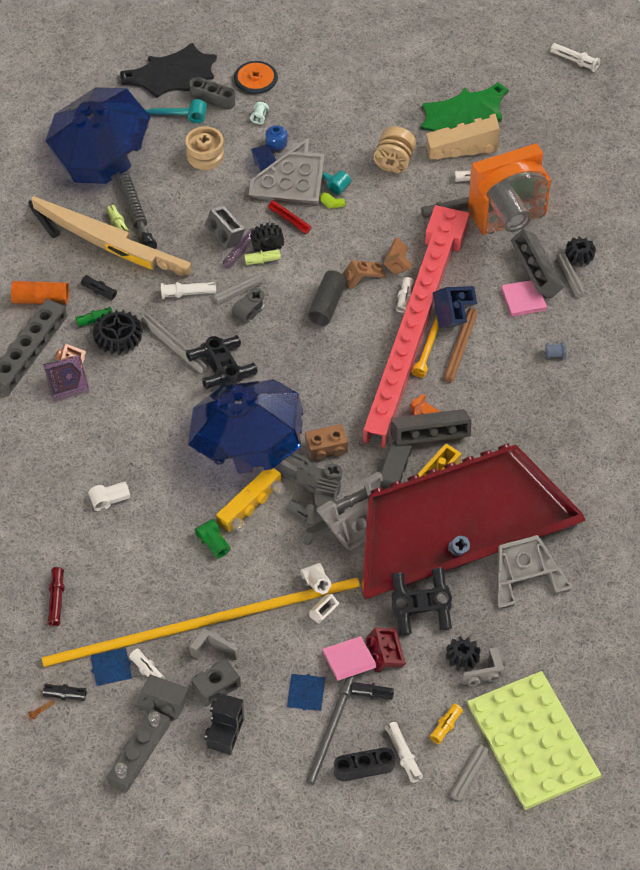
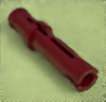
[47,567,65,626]

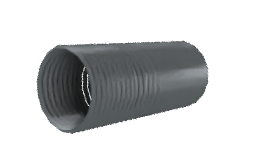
[308,270,346,326]

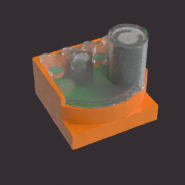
[468,143,551,235]

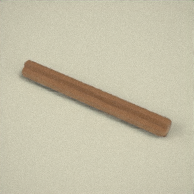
[444,308,477,383]

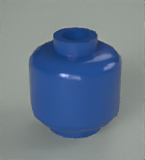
[265,125,288,151]

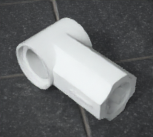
[88,482,130,511]
[300,563,332,594]

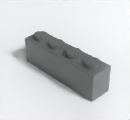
[510,229,564,298]
[391,409,471,445]

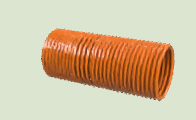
[11,280,69,305]

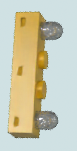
[216,465,286,533]

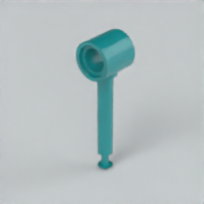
[142,99,207,123]
[322,170,351,195]

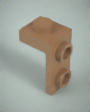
[383,237,412,274]
[342,260,386,289]

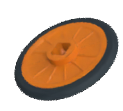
[234,61,278,94]

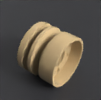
[374,126,416,173]

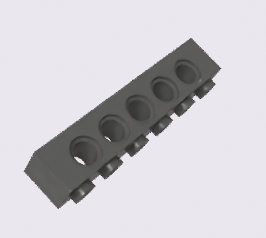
[0,299,67,396]

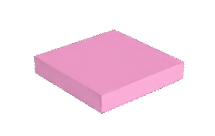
[501,280,547,317]
[323,636,376,681]

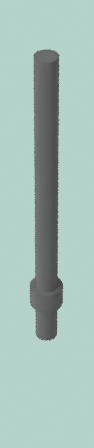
[306,675,356,785]

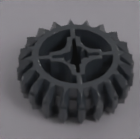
[92,309,143,355]

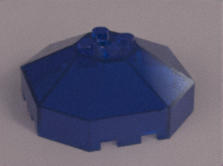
[45,87,150,184]
[188,379,304,474]

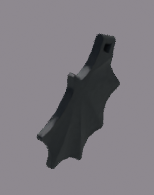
[120,43,217,98]

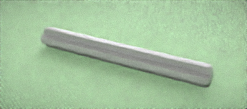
[141,314,208,374]

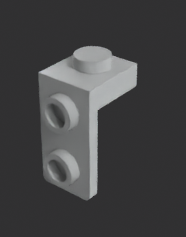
[189,628,239,660]
[462,647,505,686]

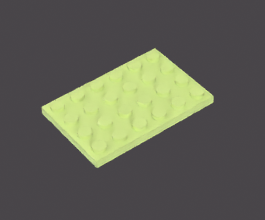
[467,671,601,810]

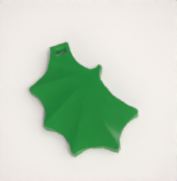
[421,82,509,131]

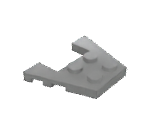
[316,472,383,551]
[497,535,573,609]

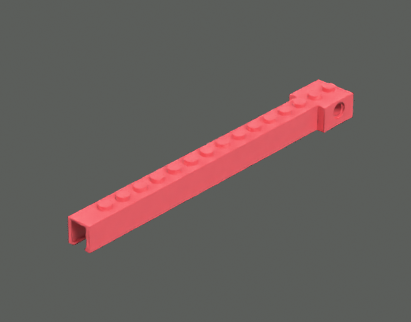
[363,205,470,448]

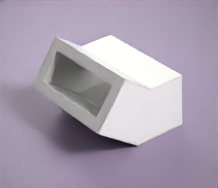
[309,594,339,624]

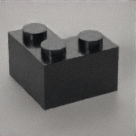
[204,693,245,755]

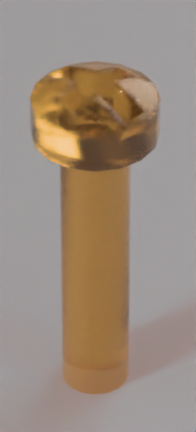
[28,700,54,720]

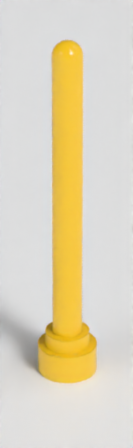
[411,315,439,378]

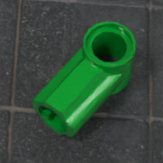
[194,519,231,558]

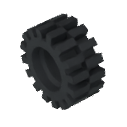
[250,222,285,252]

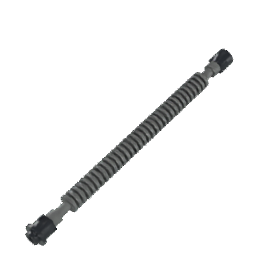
[88,95,157,249]

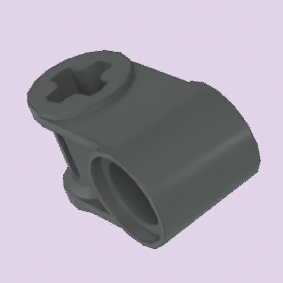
[232,288,265,323]

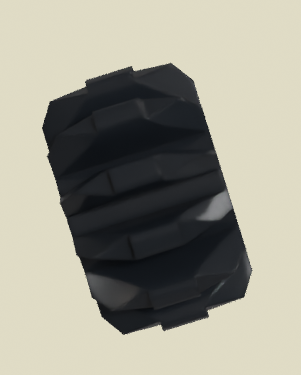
[565,236,596,266]
[446,636,481,672]

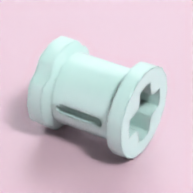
[250,102,269,124]

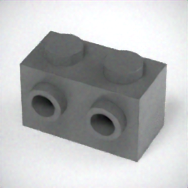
[139,674,189,719]

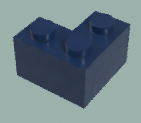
[432,286,477,328]

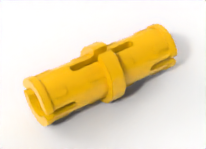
[429,703,463,744]

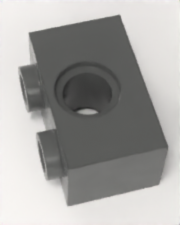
[191,659,241,707]

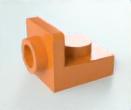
[410,394,440,415]

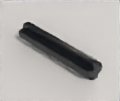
[28,200,60,238]

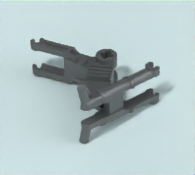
[270,445,368,545]

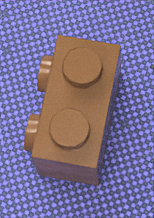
[305,424,348,460]

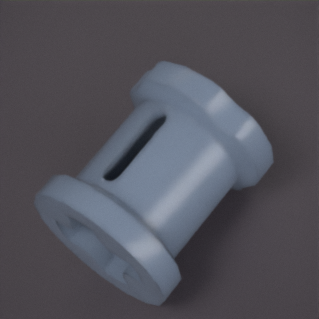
[545,342,566,360]
[448,536,470,556]

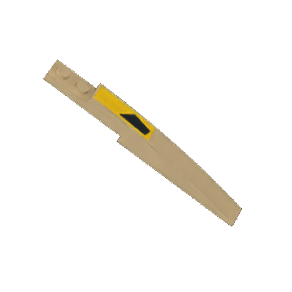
[31,196,192,276]

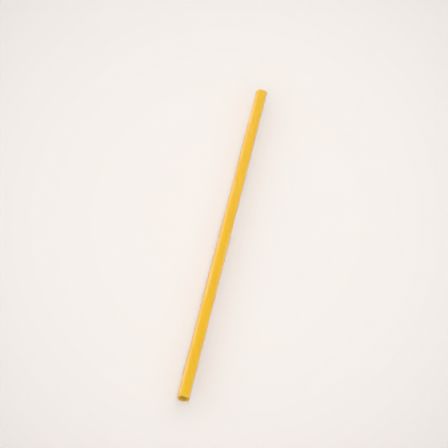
[41,577,360,667]

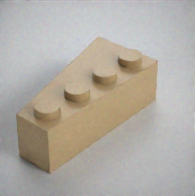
[426,114,500,160]

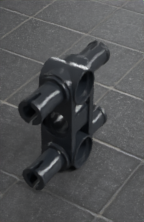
[186,335,258,390]
[391,568,452,635]

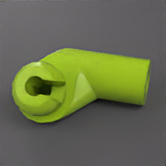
[320,192,345,209]

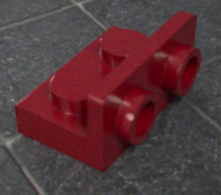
[366,627,406,673]

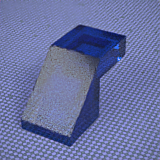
[251,144,276,172]

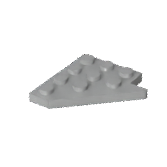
[249,139,325,204]

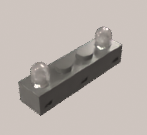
[107,709,170,793]

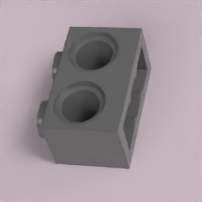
[205,206,245,248]

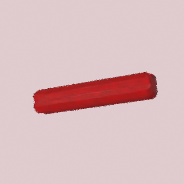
[268,200,312,234]

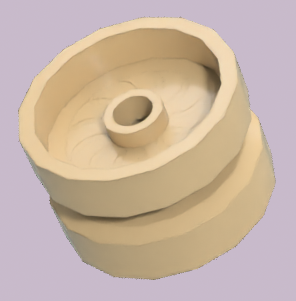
[186,126,224,170]

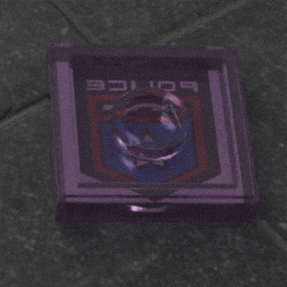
[43,354,90,401]

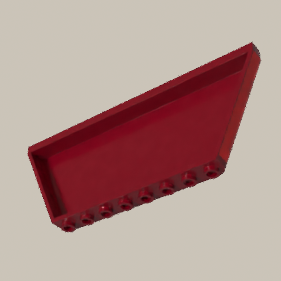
[362,443,586,600]

